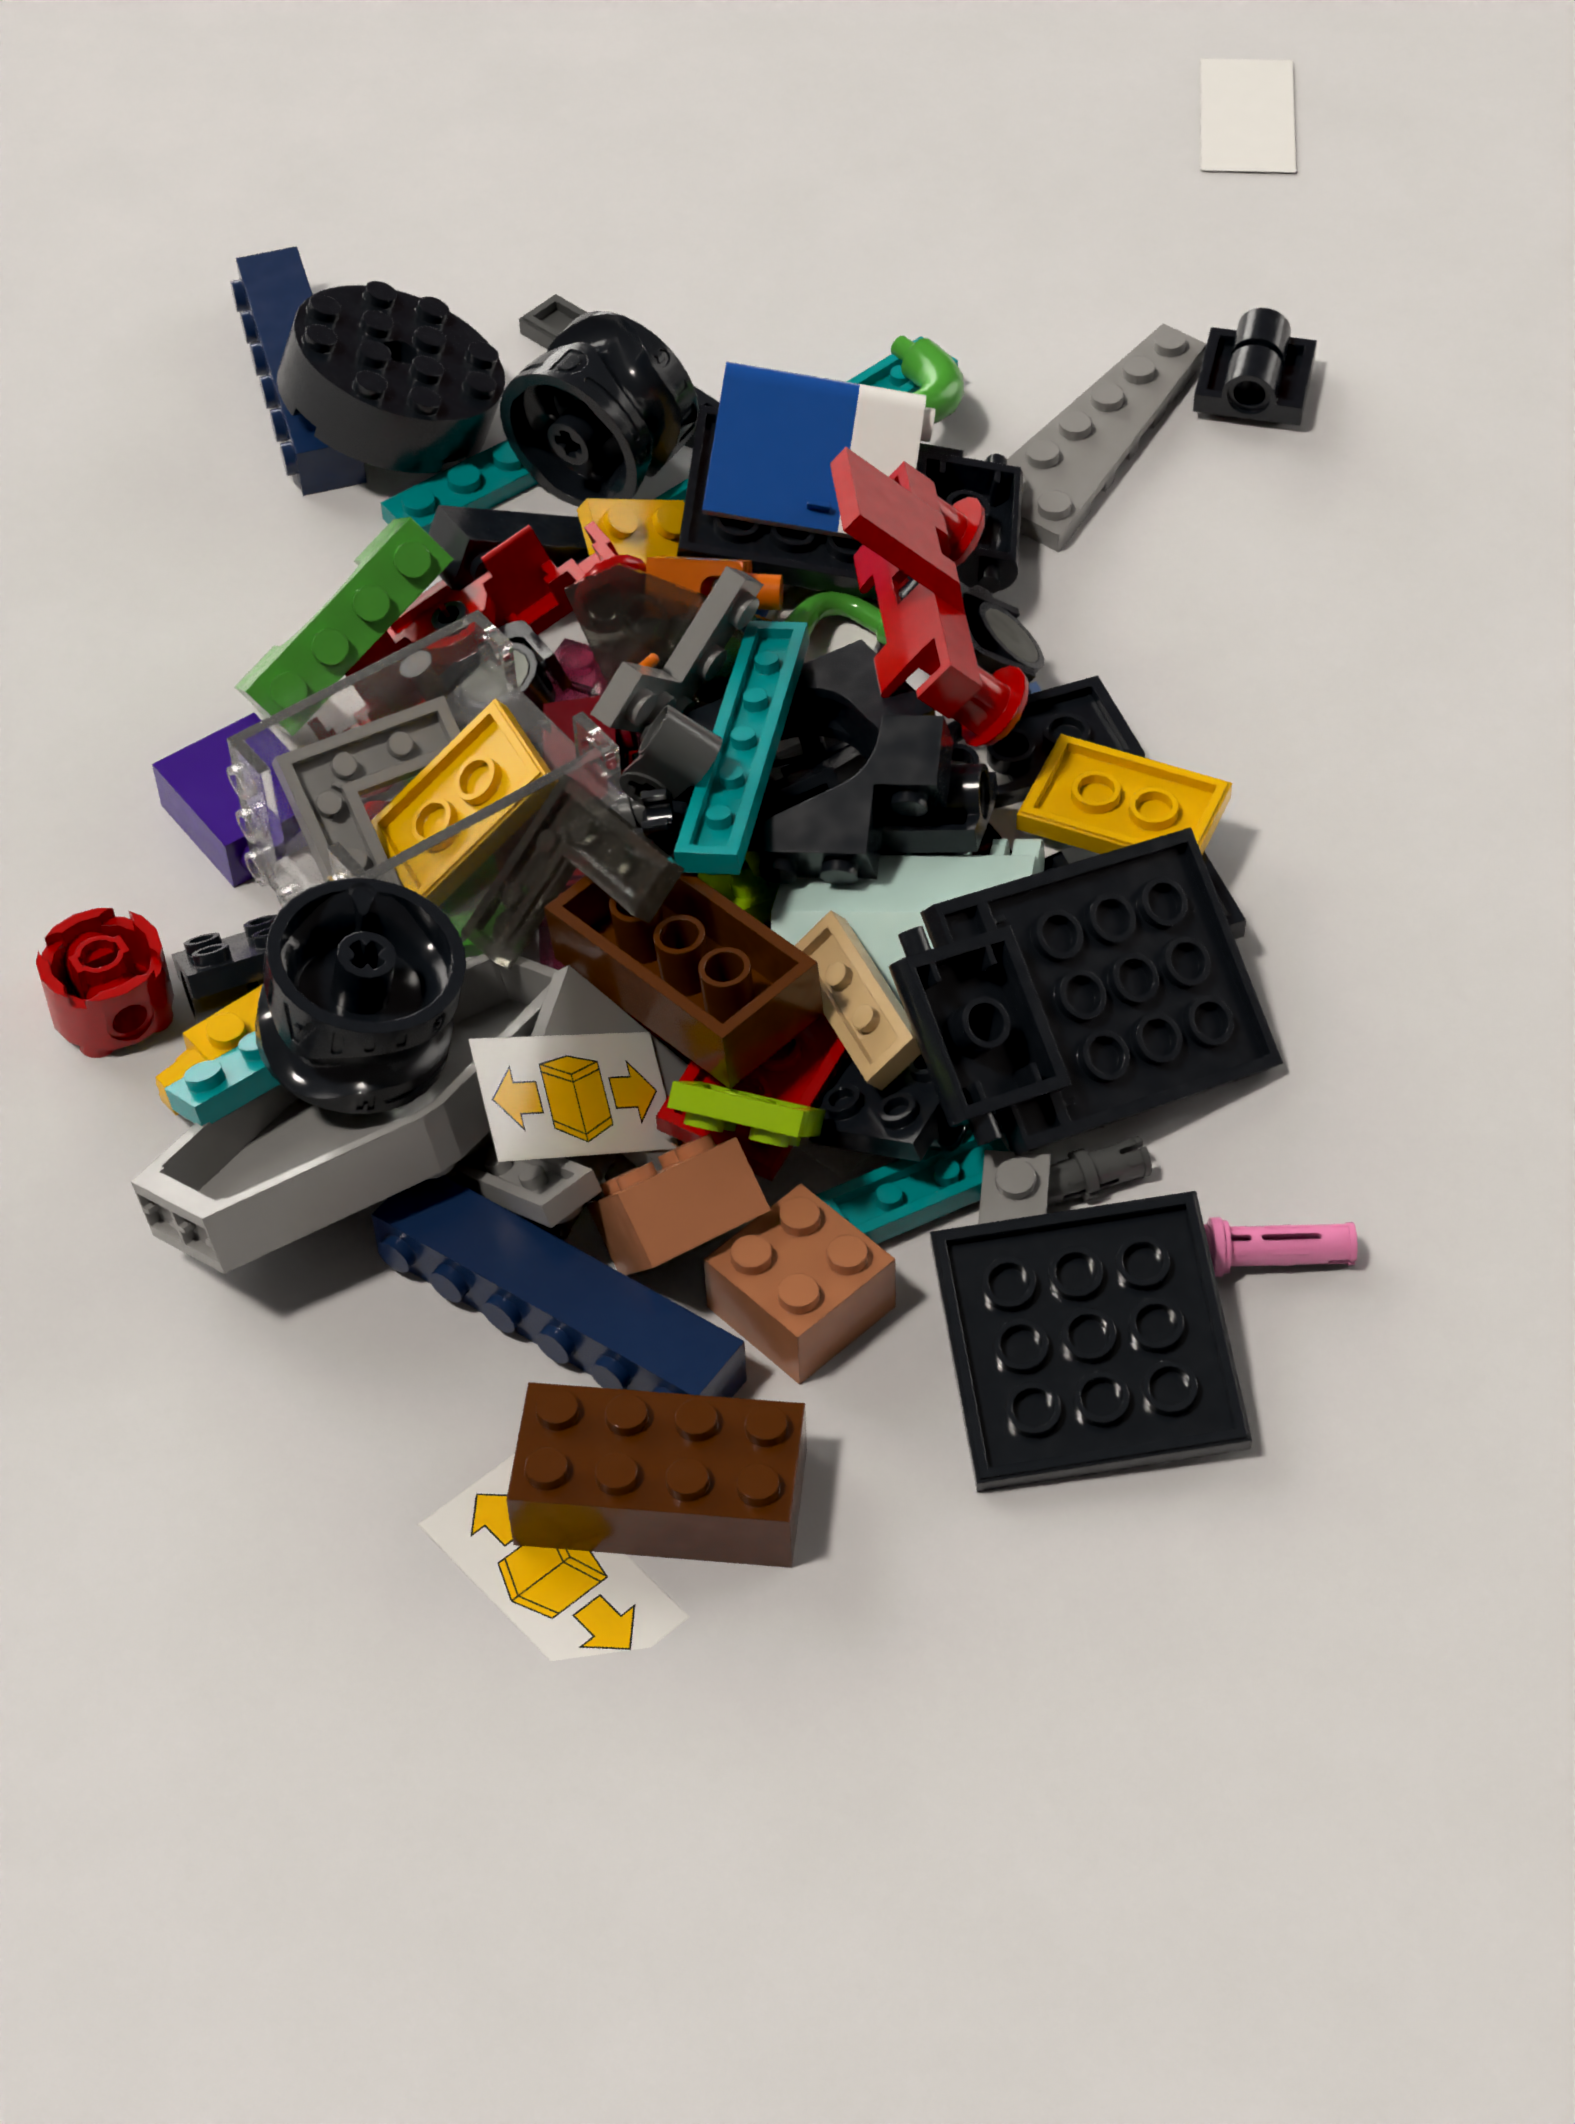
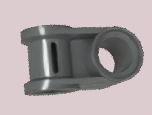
[619,705,723,805]

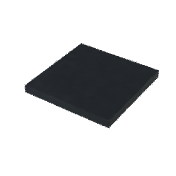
[930,1191,1252,1492]

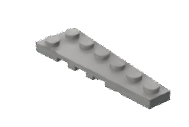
[1007,324,1207,552]

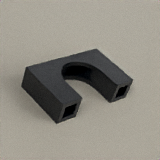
[685,639,936,824]

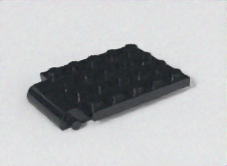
[677,405,1023,600]
[889,827,1283,1156]

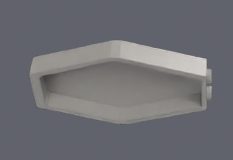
[131,947,558,1274]

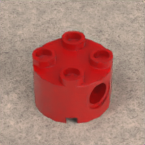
[36,908,174,1058]

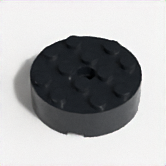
[277,281,505,473]

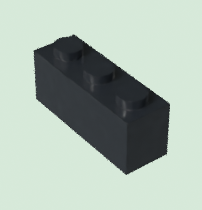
[429,505,589,591]

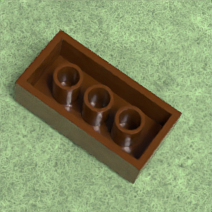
[544,835,824,1089]
[506,1382,807,1568]

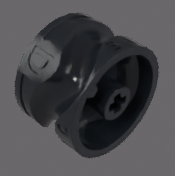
[500,311,699,507]
[255,878,466,1114]

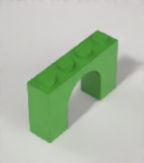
[234,517,454,733]

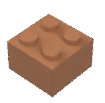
[586,1133,771,1275]
[704,1183,896,1385]

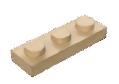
[795,910,921,1091]

